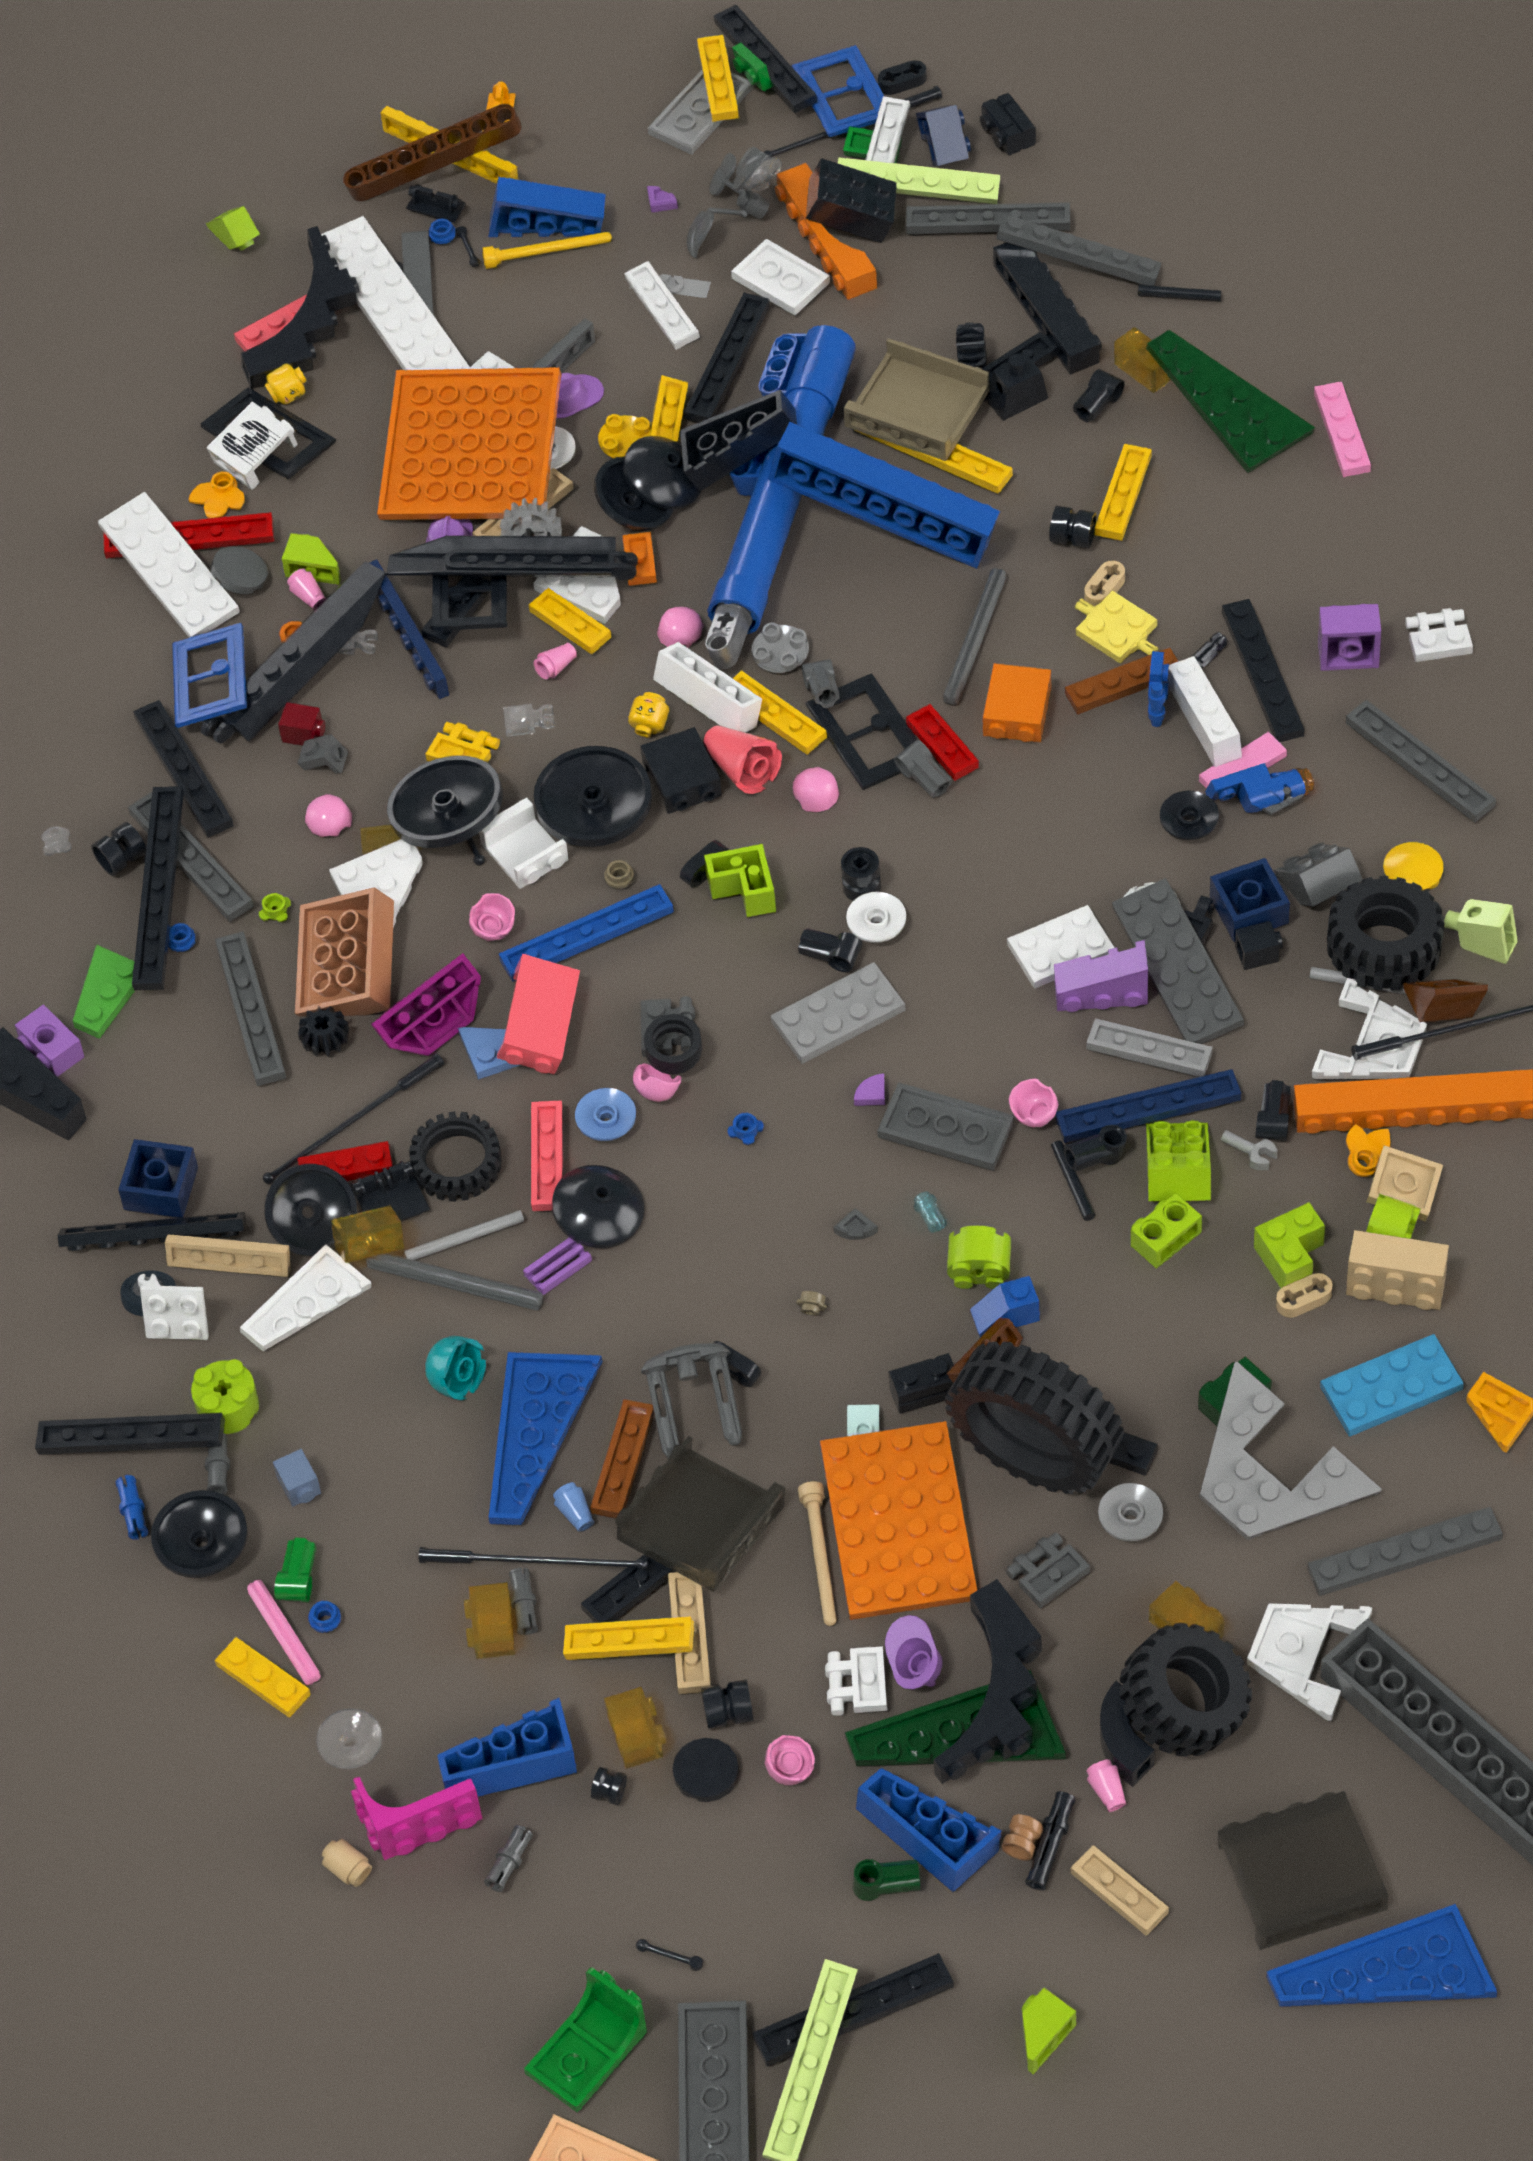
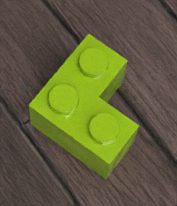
[704,844,776,917]
[1254,1202,1325,1288]

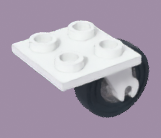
[120,1270,209,1340]

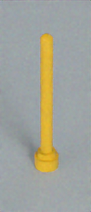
[482,232,612,269]

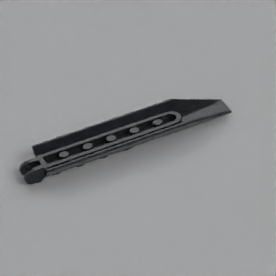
[386,535,638,580]
[200,561,386,744]

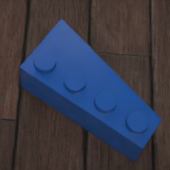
[488,177,606,237]
[437,1698,577,1797]
[856,1768,1002,1892]

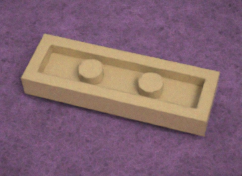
[1071,1845,1169,1936]

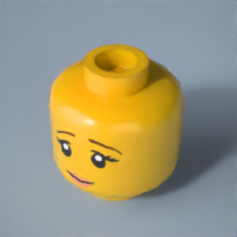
[264,364,307,405]
[628,692,669,738]

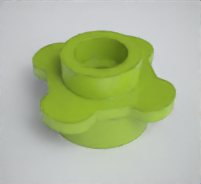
[259,893,291,922]

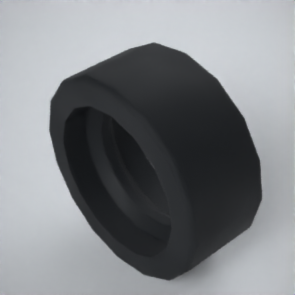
[644,1014,702,1075]

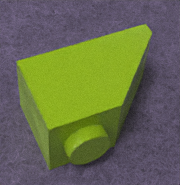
[206,206,260,251]
[282,533,341,585]
[1022,1988,1076,2075]

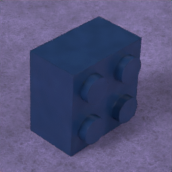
[1210,858,1290,942]
[118,1139,198,1218]

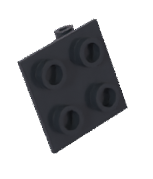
[350,1161,430,1233]

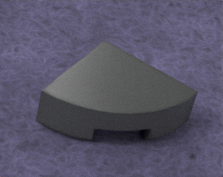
[833,1208,878,1240]

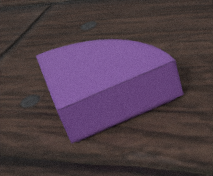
[647,186,678,213]
[854,1074,885,1106]

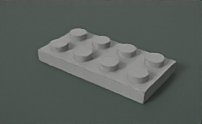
[771,962,906,1064]

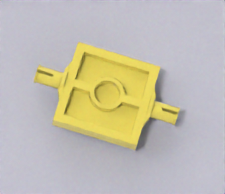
[1075,591,1159,664]

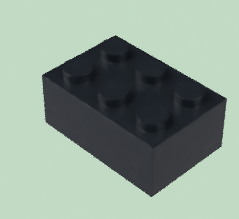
[806,158,897,243]

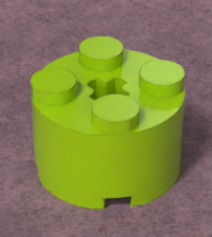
[1366,1193,1421,1239]
[947,1226,1011,1289]
[191,1359,259,1434]

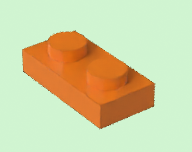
[622,532,657,586]

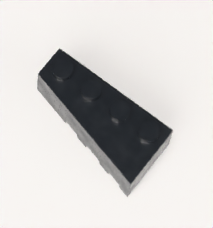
[680,390,797,491]
[0,1027,87,1141]

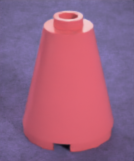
[703,725,782,794]

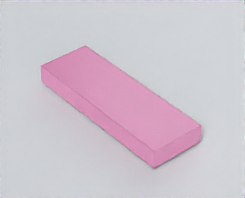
[1199,732,1287,789]

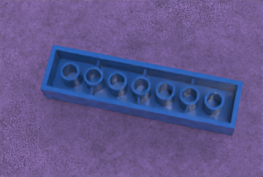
[768,422,1000,569]

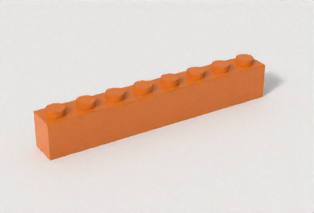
[1293,1069,1533,1134]

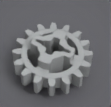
[500,498,562,536]

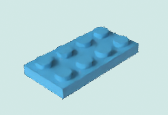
[1320,1334,1464,1437]

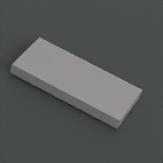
[648,70,753,155]

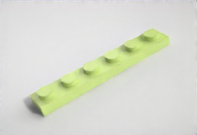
[838,157,1000,204]
[762,1959,858,2161]

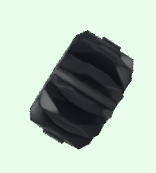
[956,322,987,368]
[298,1005,349,1057]

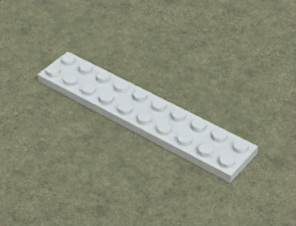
[321,216,471,370]

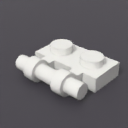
[1405,608,1473,662]
[825,1646,887,1716]

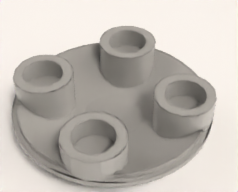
[752,622,809,673]

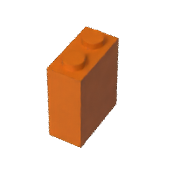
[983,663,1052,742]

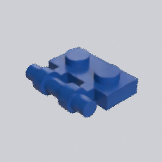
[1148,651,1169,727]

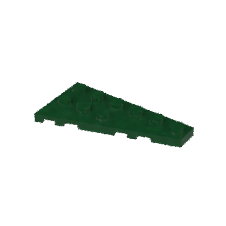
[1146,330,1315,473]
[845,1670,1066,1766]

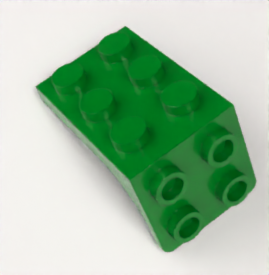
[524,1967,647,2113]

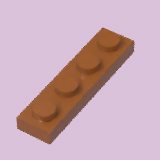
[1065,648,1179,715]
[590,1399,654,1520]

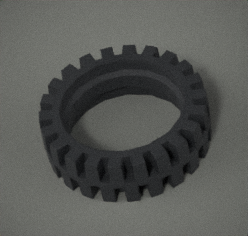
[409,1111,502,1202]

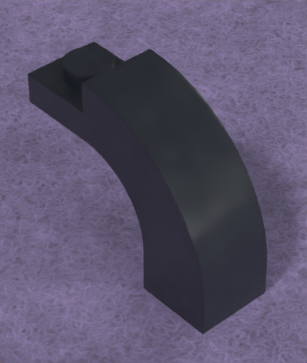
[1100,1680,1155,1787]

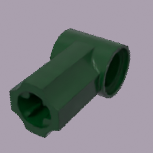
[853,1859,920,1901]

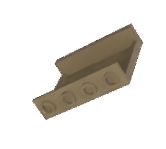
[844,338,990,461]

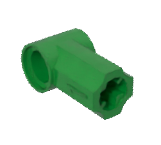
[274,1537,316,1603]

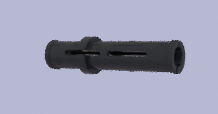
[1025,1791,1076,1891]

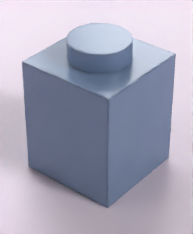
[273,1448,321,1507]

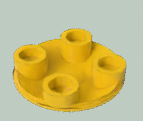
[598,414,651,458]
[1383,842,1443,890]

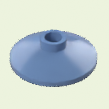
[575,1088,636,1141]

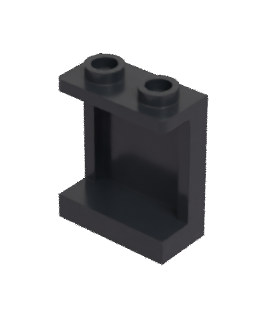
[640,727,722,814]

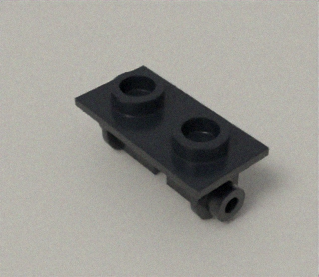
[406,184,466,223]

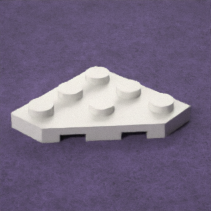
[534,526,621,624]
[329,839,423,927]

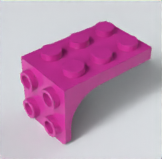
[350,1776,483,1861]

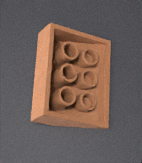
[295,887,394,1017]

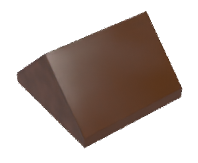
[1403,978,1488,1022]

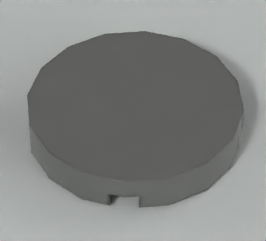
[210,546,268,594]

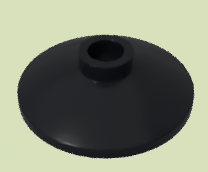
[1160,790,1219,840]

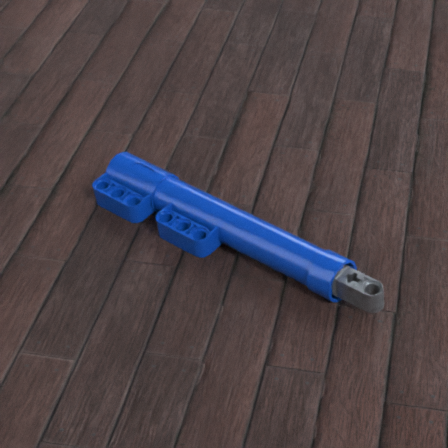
[705,325,856,670]

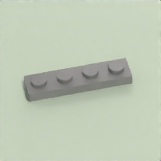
[1086,1018,1213,1077]

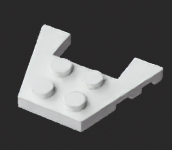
[1312,978,1427,1079]
[1247,1604,1372,1721]

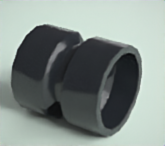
[1049,505,1097,549]
[91,822,146,876]
[841,847,881,901]
[701,1679,754,1729]

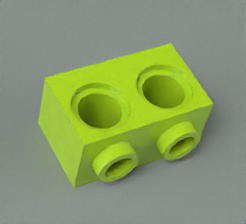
[1131,1193,1202,1269]

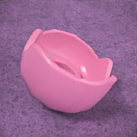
[657,607,704,648]
[792,767,839,812]
[305,794,352,837]
[469,893,515,941]
[633,1063,681,1102]
[1008,1079,1059,1128]
[764,1735,815,1786]

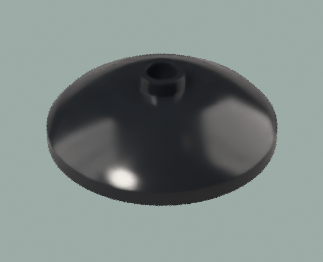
[623,436,701,510]
[594,457,673,531]
[264,1164,357,1256]
[552,1165,644,1248]
[151,1490,248,1578]

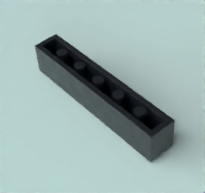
[993,242,1102,375]

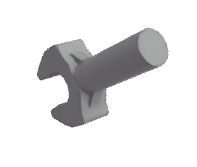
[1221,1130,1278,1170]

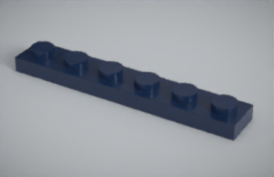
[369,559,449,699]
[1055,1069,1241,1143]

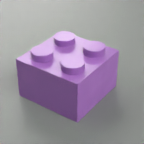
[1318,604,1381,671]

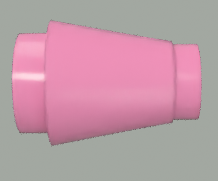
[287,569,326,610]
[534,643,577,679]
[1086,1759,1127,1812]

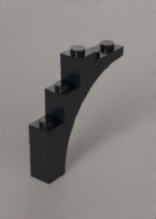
[241,226,359,389]
[934,1579,1042,1784]

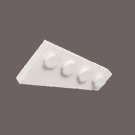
[240,1245,371,1351]

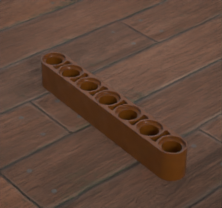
[343,104,522,202]

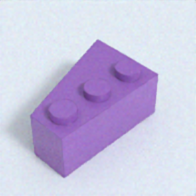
[1054,940,1148,1012]

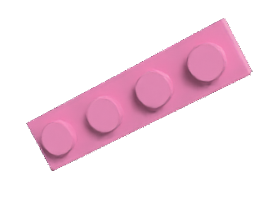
[1314,381,1371,477]

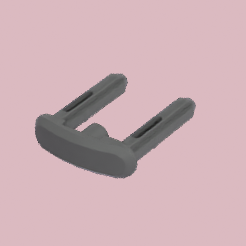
[641,1343,743,1460]

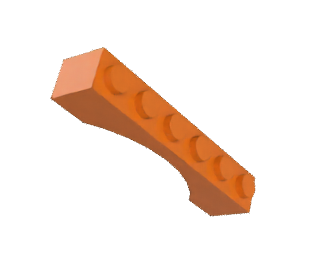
[775,163,877,300]

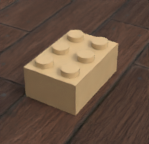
[1346,1230,1449,1310]

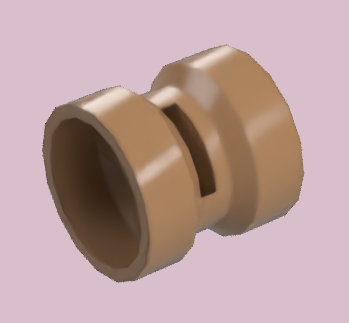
[1001,1814,1043,1861]

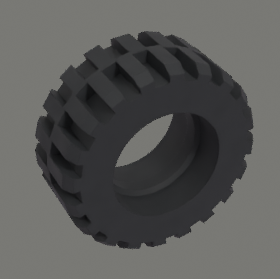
[1327,876,1445,991]
[1119,1623,1252,1757]

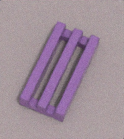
[523,1238,592,1295]

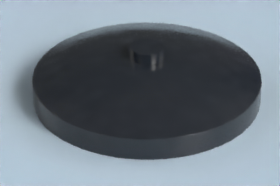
[534,746,652,847]
[387,756,503,848]

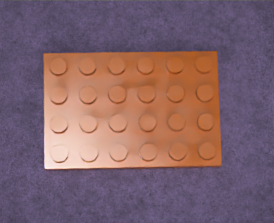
[820,1421,977,1620]

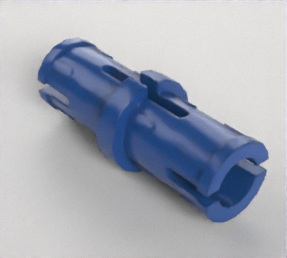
[115,1475,149,1540]

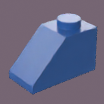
[970,1276,1040,1337]

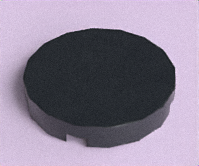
[672,1737,739,1802]

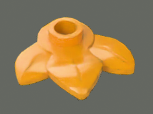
[189,471,245,518]
[1346,1125,1390,1177]

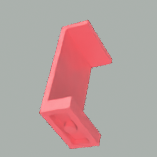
[497,954,580,1075]

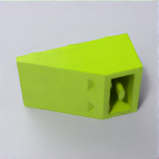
[1146,1120,1211,1201]

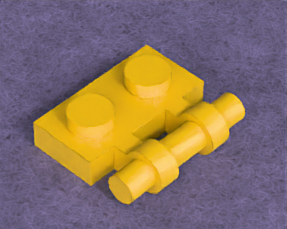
[425,722,500,763]

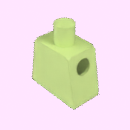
[1444,899,1518,964]

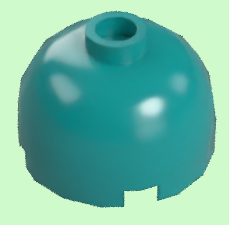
[425,1335,486,1400]

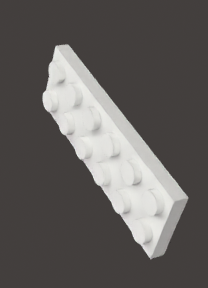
[98,492,240,638]

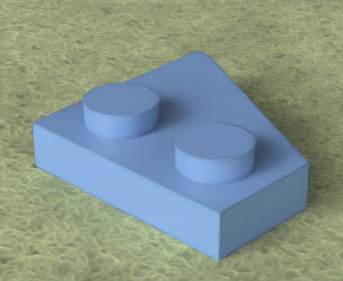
[458,1027,520,1079]

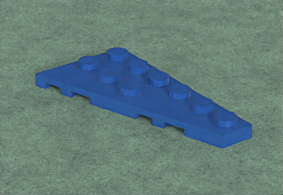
[489,1352,603,1525]
[1266,1904,1497,2007]

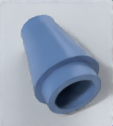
[553,1482,594,1532]

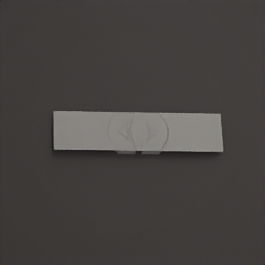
[629,274,711,298]

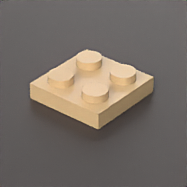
[1366,1145,1443,1222]

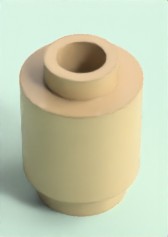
[322,1839,372,1887]

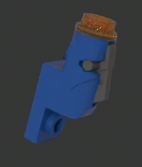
[1205,763,1314,815]

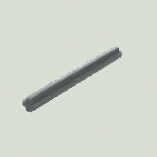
[943,568,1006,706]
[366,1250,543,1310]

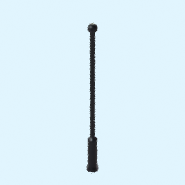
[764,85,942,161]
[1351,1005,1533,1061]
[263,1053,444,1184]
[419,1547,649,1571]

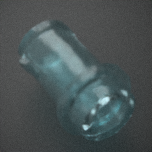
[913,1191,947,1233]

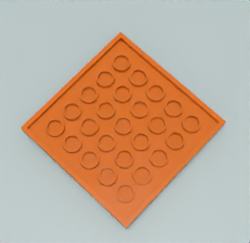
[377,367,562,520]

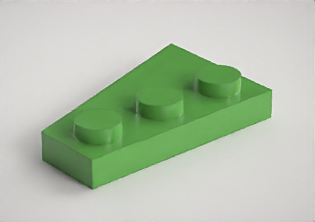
[73,945,135,1039]

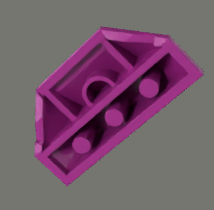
[371,953,481,1056]

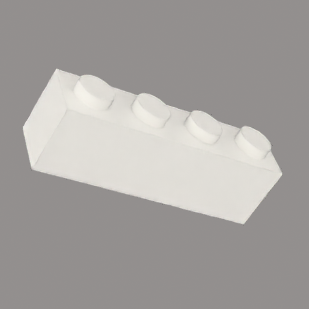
[653,642,762,733]
[1168,656,1242,767]

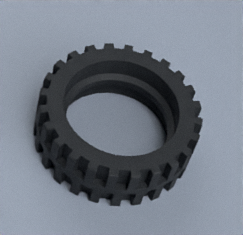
[945,1341,1124,1494]

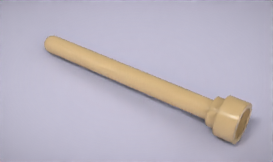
[798,1481,837,1626]

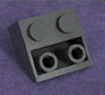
[1275,842,1363,907]

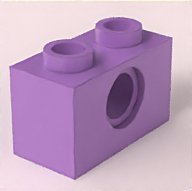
[15,1004,84,1077]

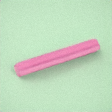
[247,1580,320,1685]

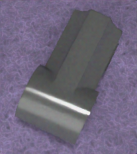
[801,659,840,708]
[894,740,952,798]

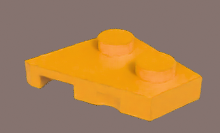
[1466,1372,1533,1453]

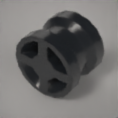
[591,1767,627,1806]

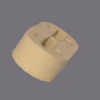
[1084,561,1125,606]
[1276,1273,1333,1318]

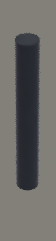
[1138,285,1221,302]
[1051,1140,1095,1221]

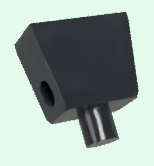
[988,354,1048,421]

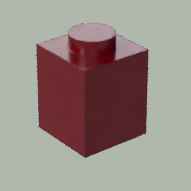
[278,702,326,746]

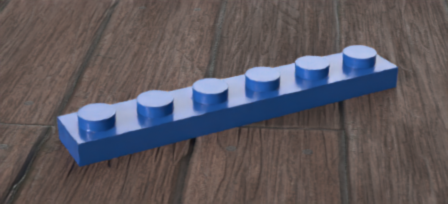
[499,884,674,982]

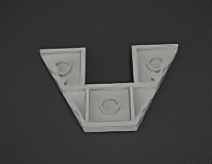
[1199,1361,1382,1540]

